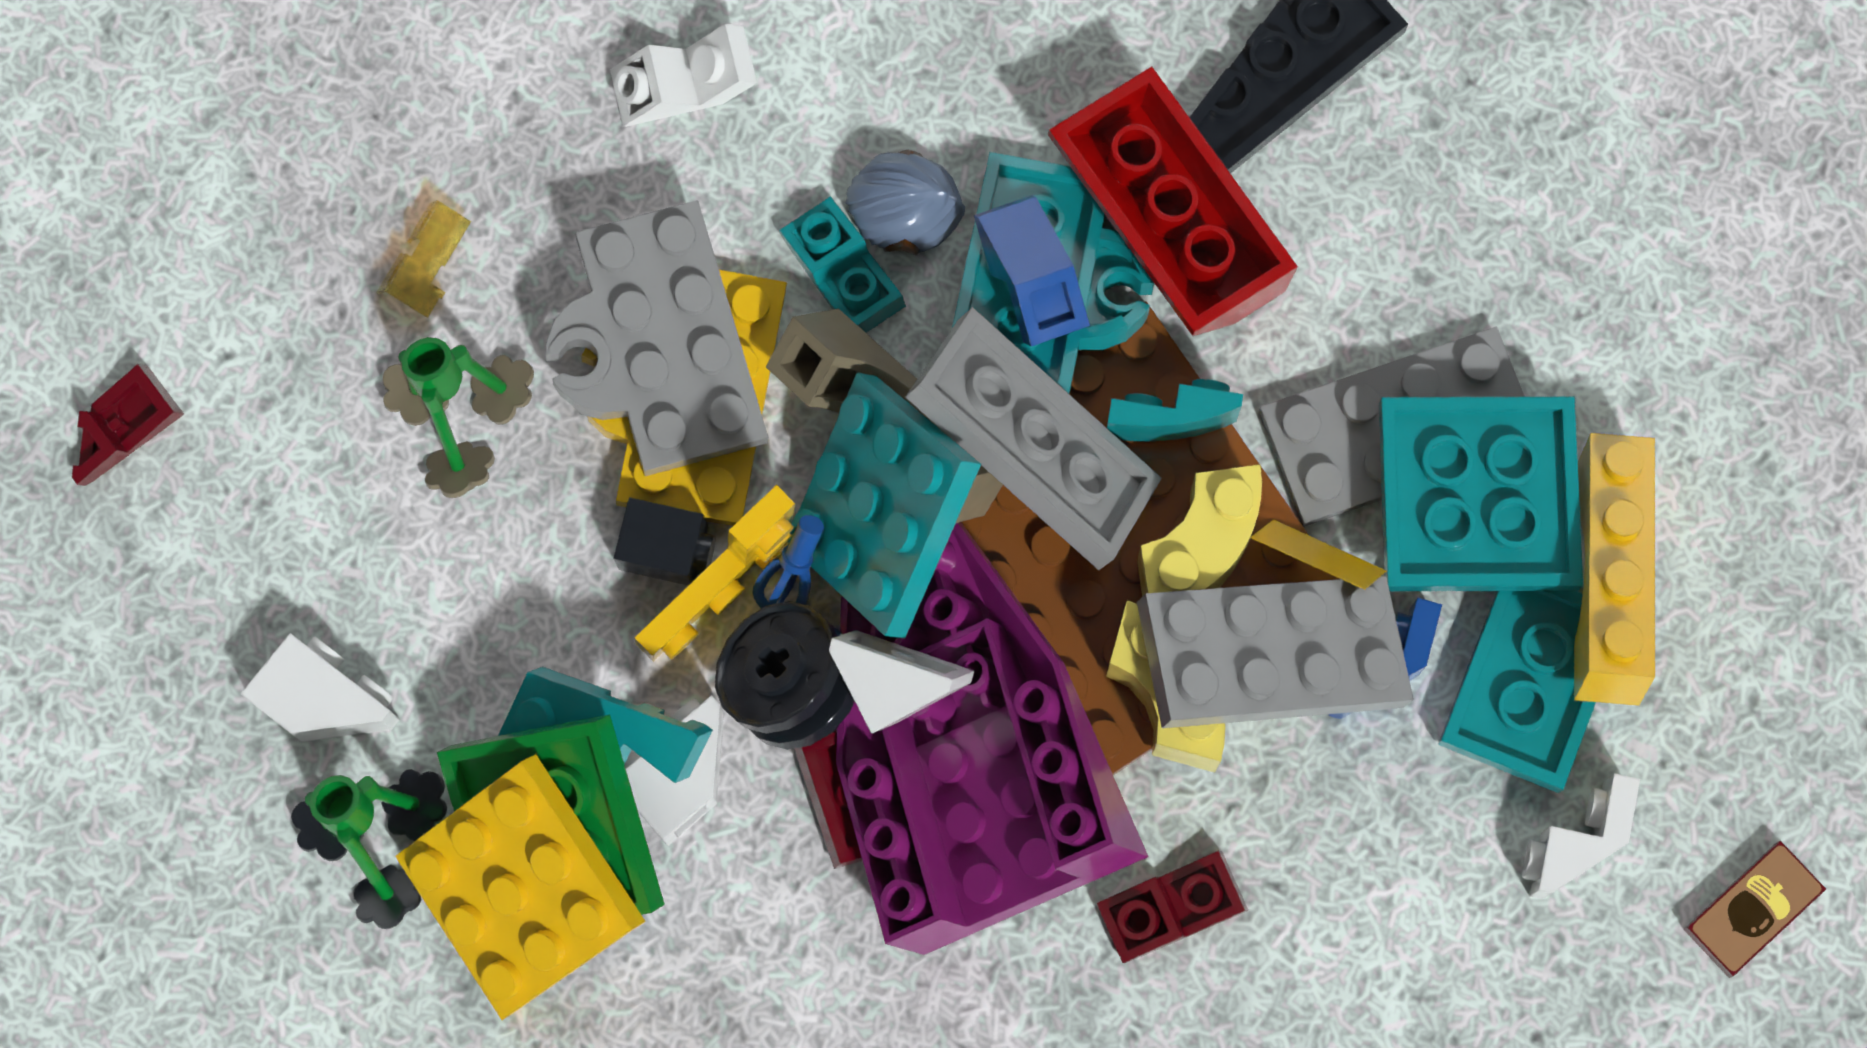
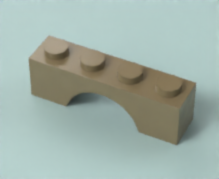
[766,308,1003,523]

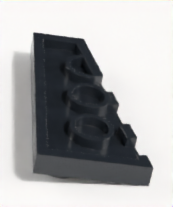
[1189,0,1408,174]

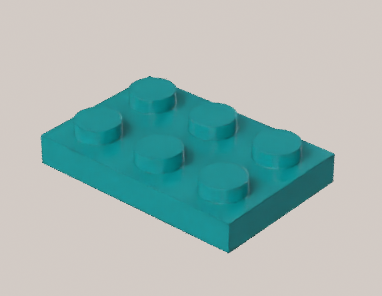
[1438,591,1596,793]

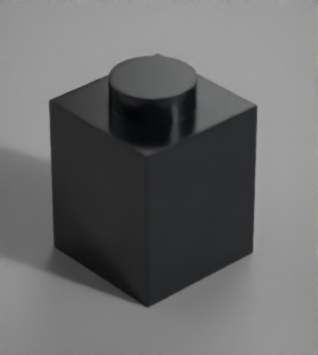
[613,497,716,586]

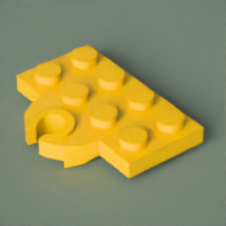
[581,269,787,526]

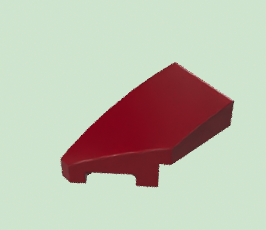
[72,364,184,486]

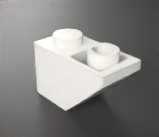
[241,633,400,742]
[625,695,724,846]

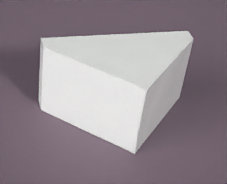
[829,630,974,734]

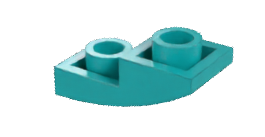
[779,196,906,333]
[1107,379,1244,442]

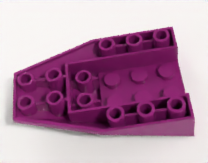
[836,522,1149,955]

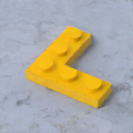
[634,484,795,662]

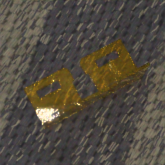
[376,200,471,318]

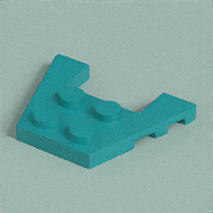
[498,666,713,783]

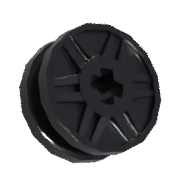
[715,601,855,750]

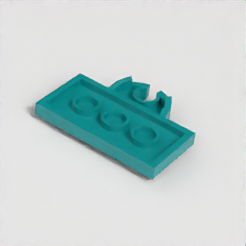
[951,152,1154,394]

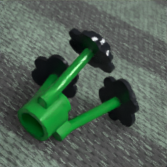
[291,769,447,929]

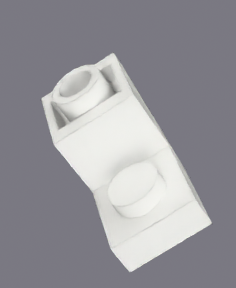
[610,24,757,127]
[1522,773,1640,899]

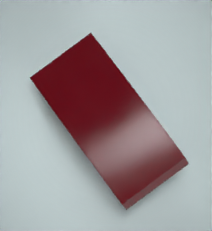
[1097,850,1249,963]

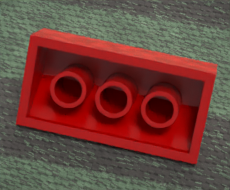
[1048,66,1298,336]

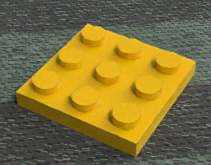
[395,754,646,1020]

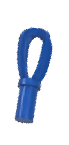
[752,515,824,609]

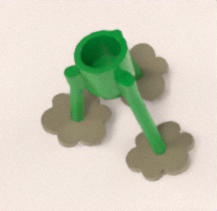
[383,337,534,498]

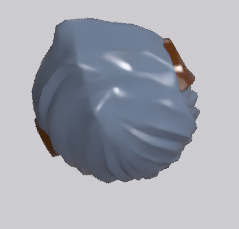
[845,150,965,256]

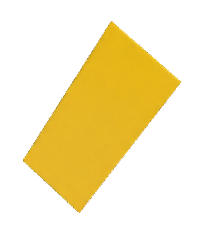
[1250,520,1387,590]

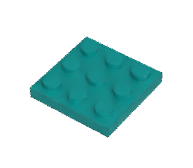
[788,373,981,638]
[1379,396,1583,592]

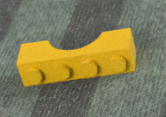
[1574,433,1655,706]

